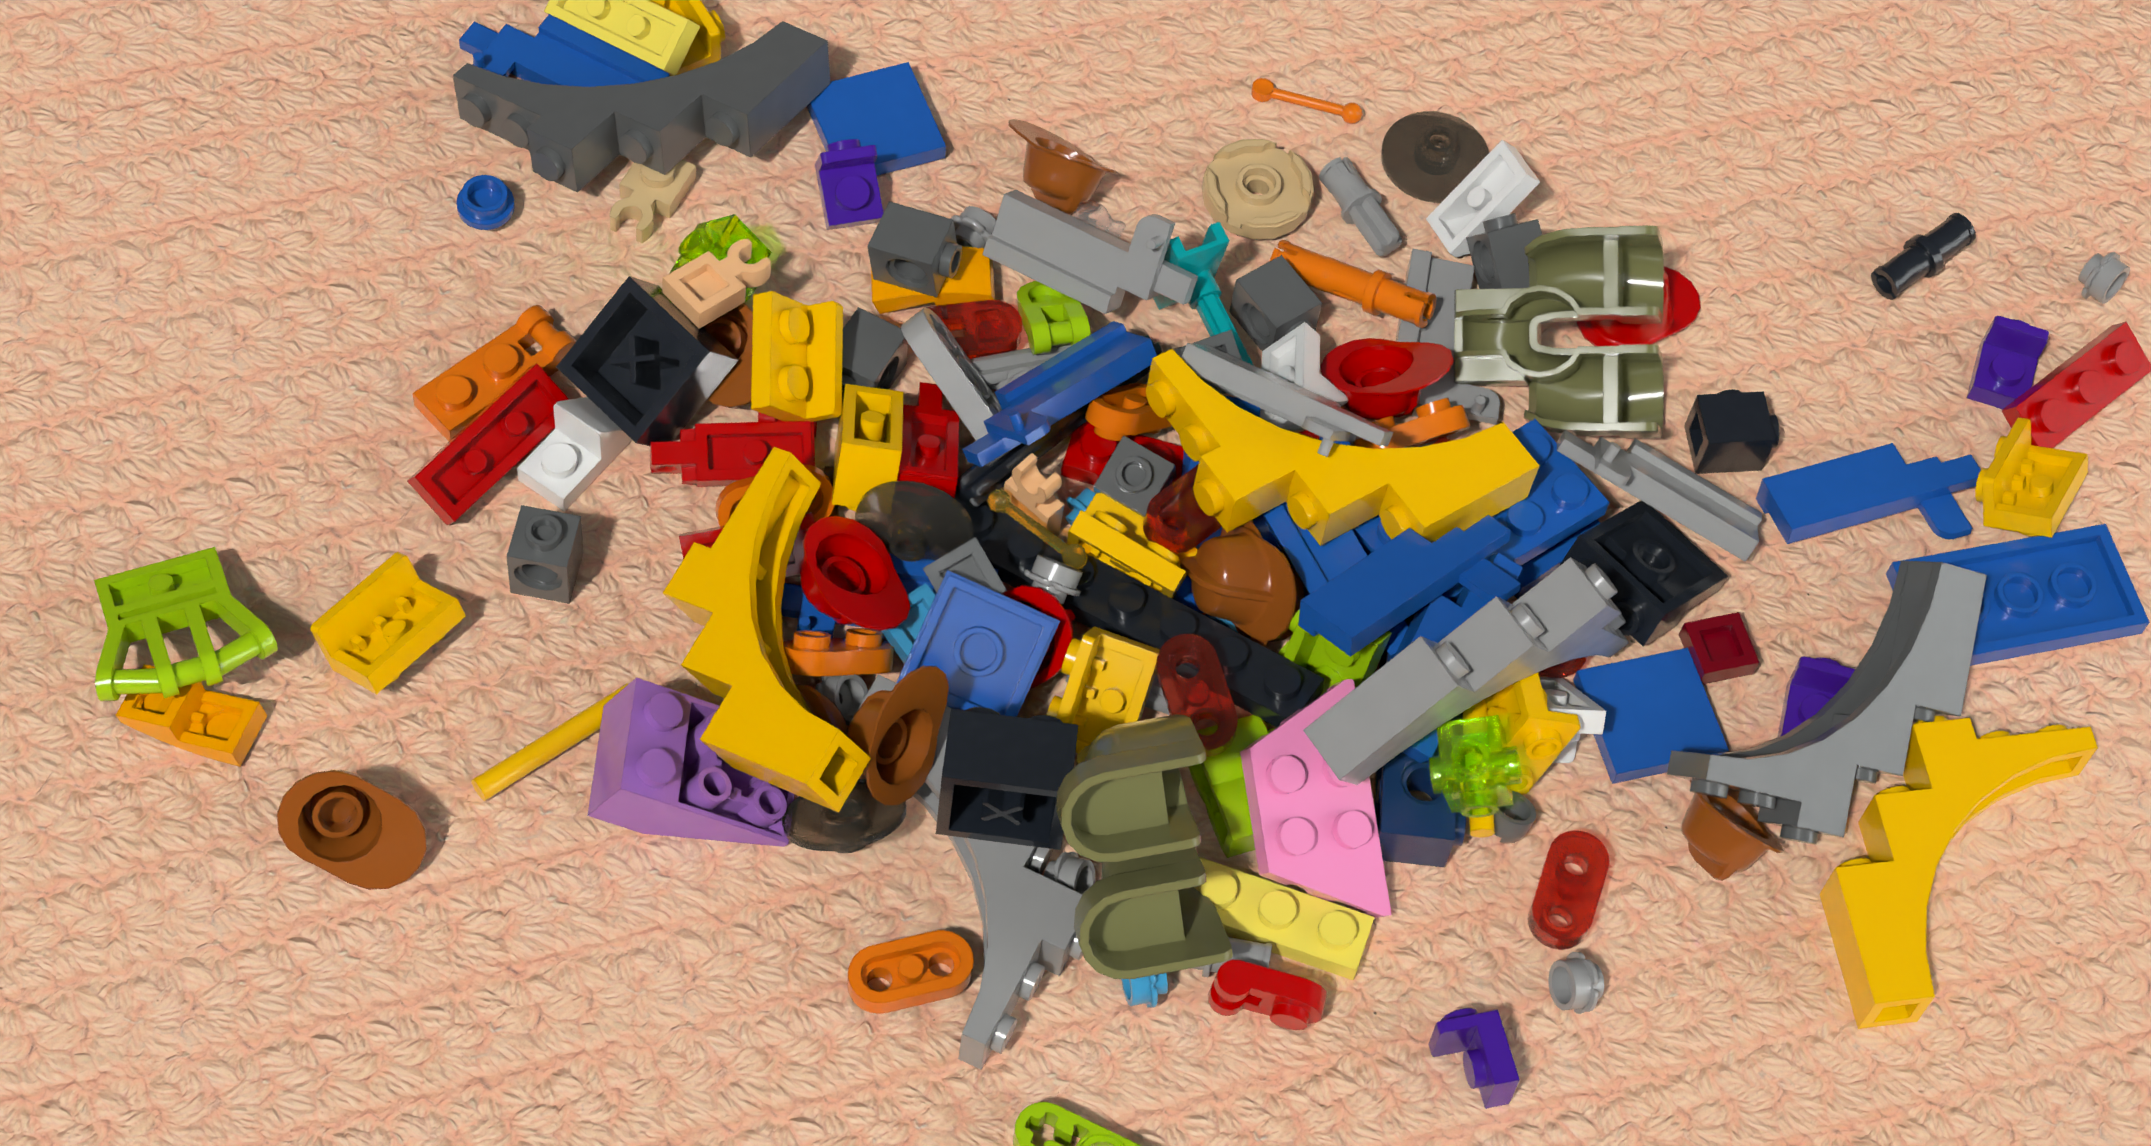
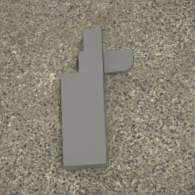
[982,190,1198,314]
[1395,249,1500,447]
[1181,343,1394,457]
[1557,430,1762,562]

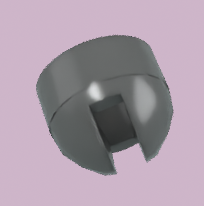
[1492,789,1536,844]

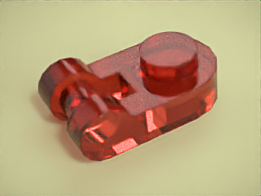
[925,300,1022,369]

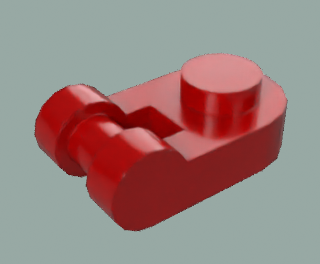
[1208,959,1327,1030]

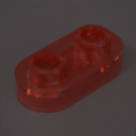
[1143,464,1222,554]
[1157,634,1238,757]
[1527,830,1610,950]

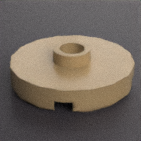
[1202,139,1314,239]

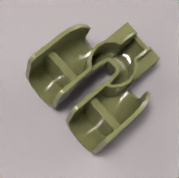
[1454,226,1664,439]
[1056,714,1233,979]

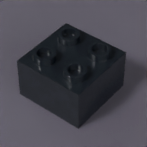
[556,276,738,446]
[936,707,1079,850]

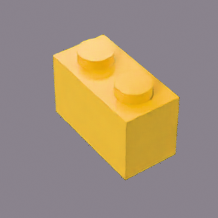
[832,384,903,513]

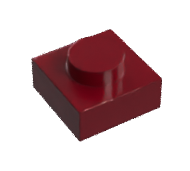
[1679,612,1760,684]

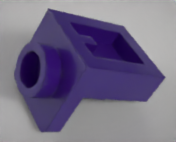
[815,139,883,230]
[1967,316,2049,409]
[1777,656,1855,738]
[1428,1008,1520,1109]

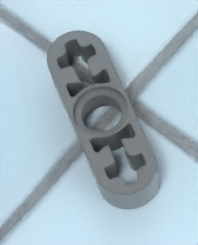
[901,307,1002,441]

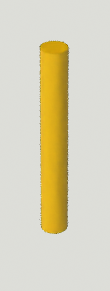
[471,683,628,801]

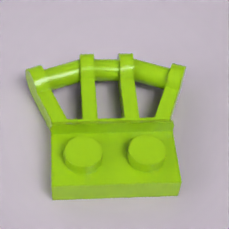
[94,547,278,701]

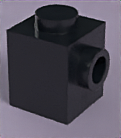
[1684,389,1779,474]

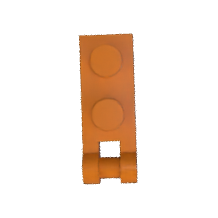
[413,305,576,441]

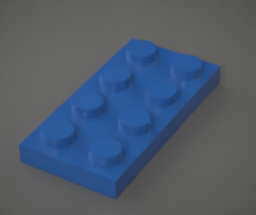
[1352,419,1610,615]
[1886,524,2150,666]

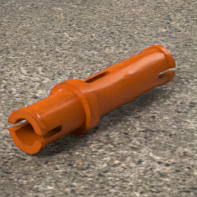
[1270,240,1436,328]

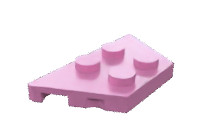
[1240,679,1392,918]

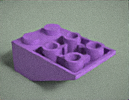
[587,677,794,847]

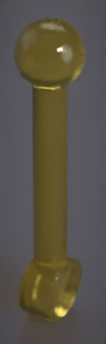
[987,489,1088,570]

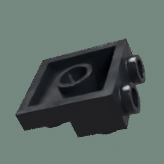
[1559,500,1728,647]

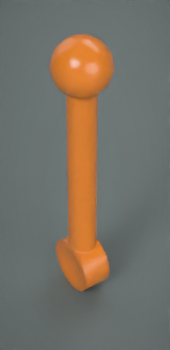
[1251,78,1363,124]

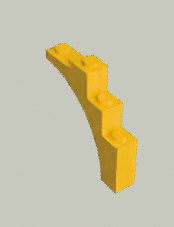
[1146,349,1539,546]
[663,447,871,813]
[1819,716,2098,1029]

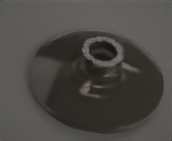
[1381,111,1489,203]
[855,481,974,562]
[782,779,907,853]

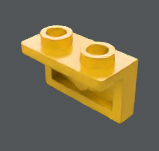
[1975,417,2088,538]
[310,552,466,695]
[1046,626,1163,753]

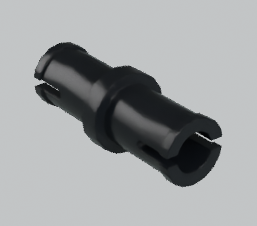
[1871,213,1976,300]

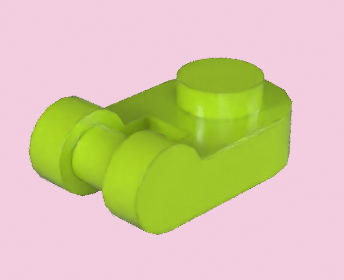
[1017,281,1091,355]

